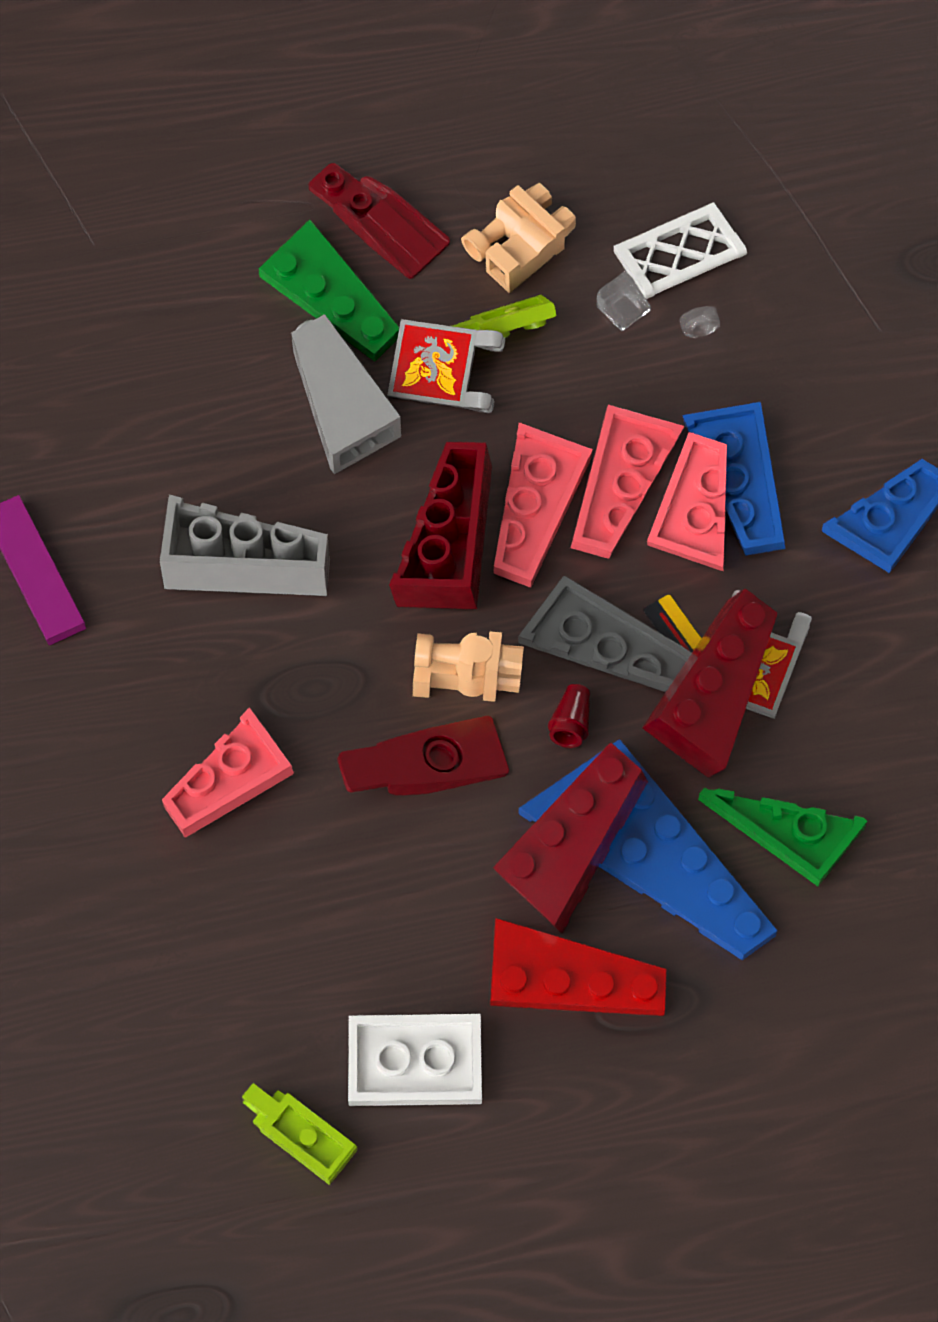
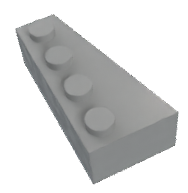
[160,495,330,596]

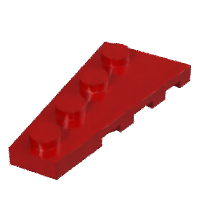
[490,918,666,1016]

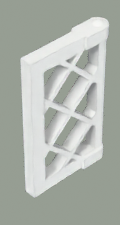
[613,202,747,300]

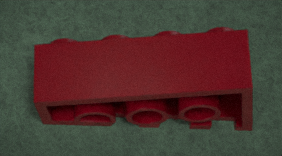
[389,442,492,609]
[642,588,778,778]
[493,742,648,934]

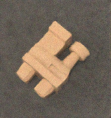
[461,183,576,293]
[413,631,524,702]

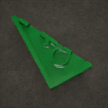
[698,787,868,887]

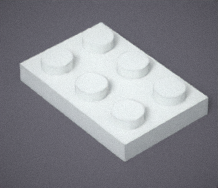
[348,1014,482,1106]

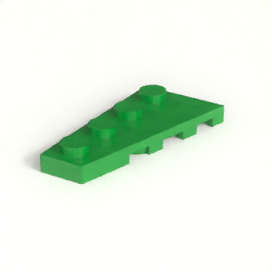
[258,220,399,362]

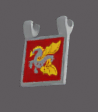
[387,319,505,413]
[732,590,812,719]

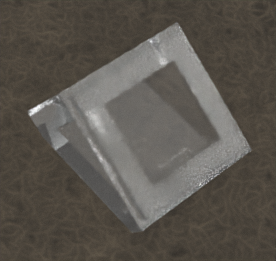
[596,271,651,331]

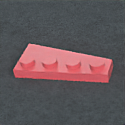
[494,423,593,588]

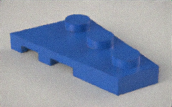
[822,459,938,573]

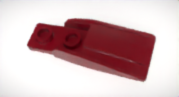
[309,163,450,279]
[337,716,509,796]

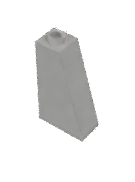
[291,314,401,474]

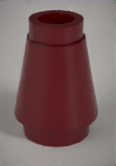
[548,684,591,748]

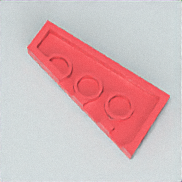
[570,405,684,559]

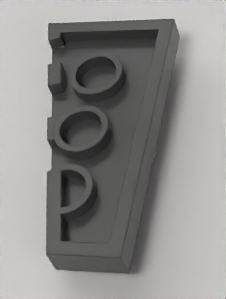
[518,576,692,692]

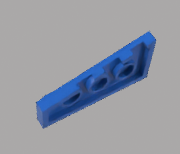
[682,402,785,556]

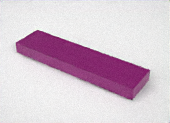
[0,495,86,646]

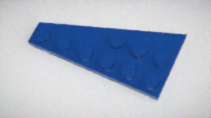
[519,739,777,960]

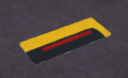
[643,595,701,652]

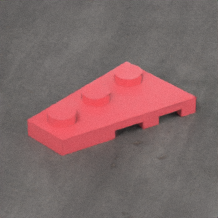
[647,432,727,572]
[162,707,294,838]

